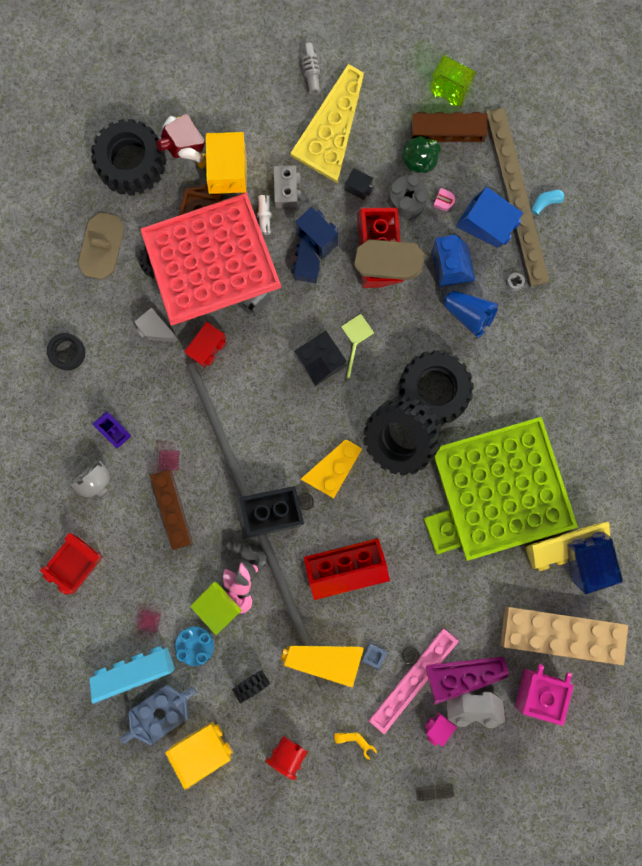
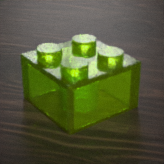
[429,55,477,107]

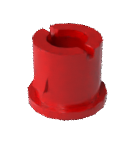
[265,736,308,781]

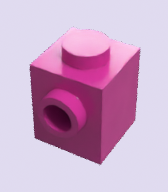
[425,712,457,747]

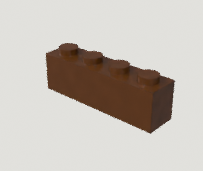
[411,112,487,142]
[150,469,194,550]

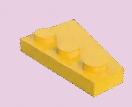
[301,439,362,499]

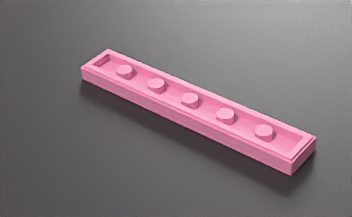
[369,628,459,734]

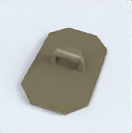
[78,212,125,280]
[354,240,425,280]

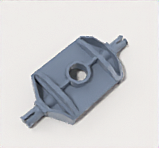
[120,685,197,746]

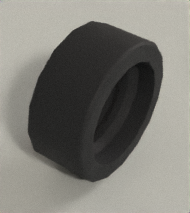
[47,333,85,370]

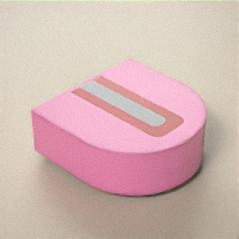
[433,188,455,211]

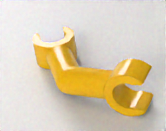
[334,733,377,760]

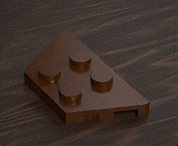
[178,184,223,216]

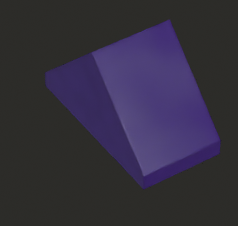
[92,411,131,449]

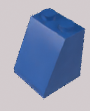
[455,187,523,248]
[431,235,476,288]

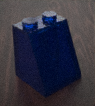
[567,532,623,595]

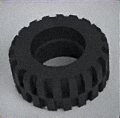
[91,119,166,196]
[398,350,474,426]
[363,397,442,475]

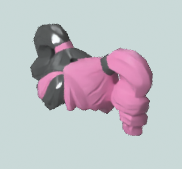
[223,540,267,614]

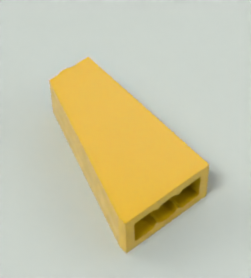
[280,646,364,687]

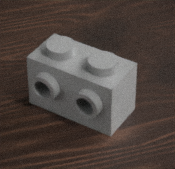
[274,165,301,208]

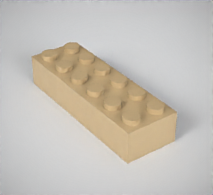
[500,606,628,665]

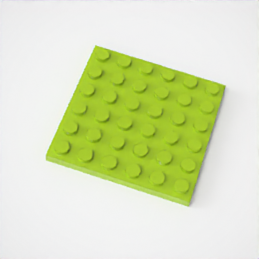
[434,417,578,561]

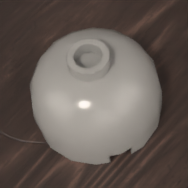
[70,461,110,497]

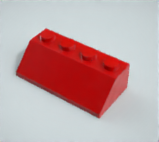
[357,208,404,288]
[304,538,390,600]

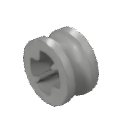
[506,273,525,291]

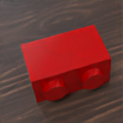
[184,322,227,368]

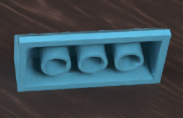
[89,646,175,704]

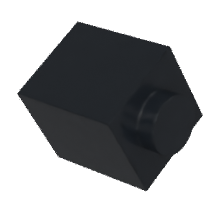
[345,168,374,200]

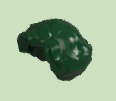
[402,136,441,173]

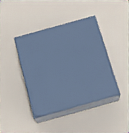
[361,643,387,670]

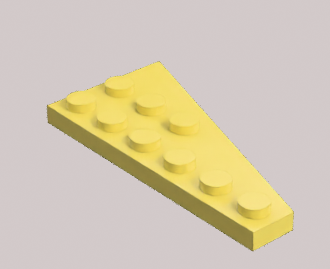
[290,64,364,184]

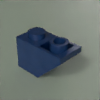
[291,239,320,284]

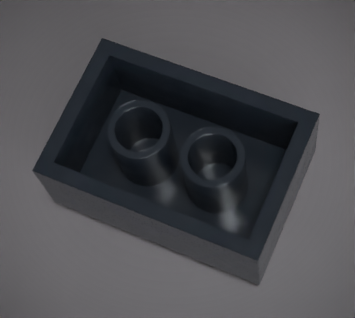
[235,486,304,539]

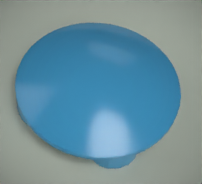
[175,626,214,666]

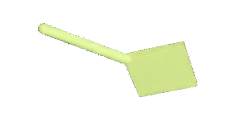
[341,314,374,379]

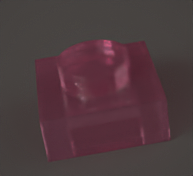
[159,451,180,471]
[137,609,162,633]

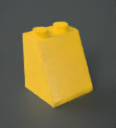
[206,132,247,194]
[165,722,233,790]

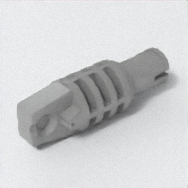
[301,43,320,95]

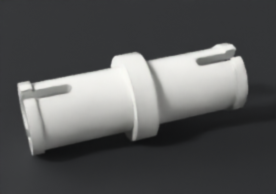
[257,195,272,235]

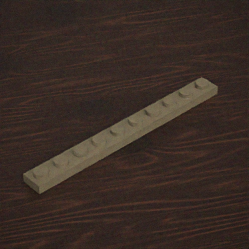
[486,108,549,287]

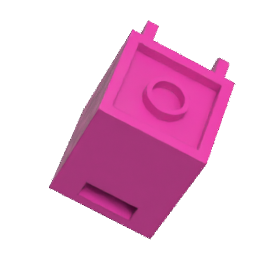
[514,664,574,726]

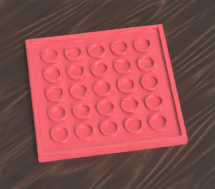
[140,193,282,326]

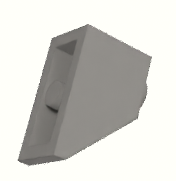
[134,308,178,342]

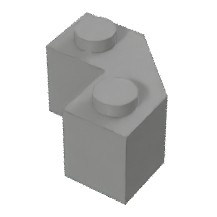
[447,692,505,729]

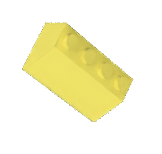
[525,522,611,571]

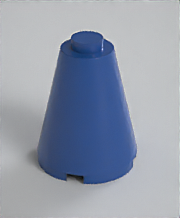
[443,291,498,338]

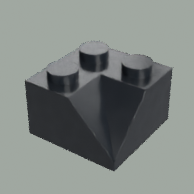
[294,331,347,386]

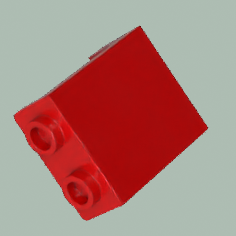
[39,533,103,595]

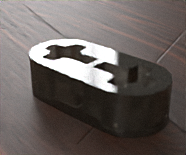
[415,783,454,801]

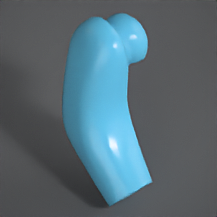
[531,190,564,215]

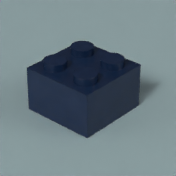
[295,206,338,259]

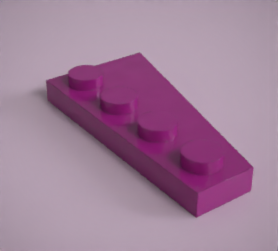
[426,656,509,705]

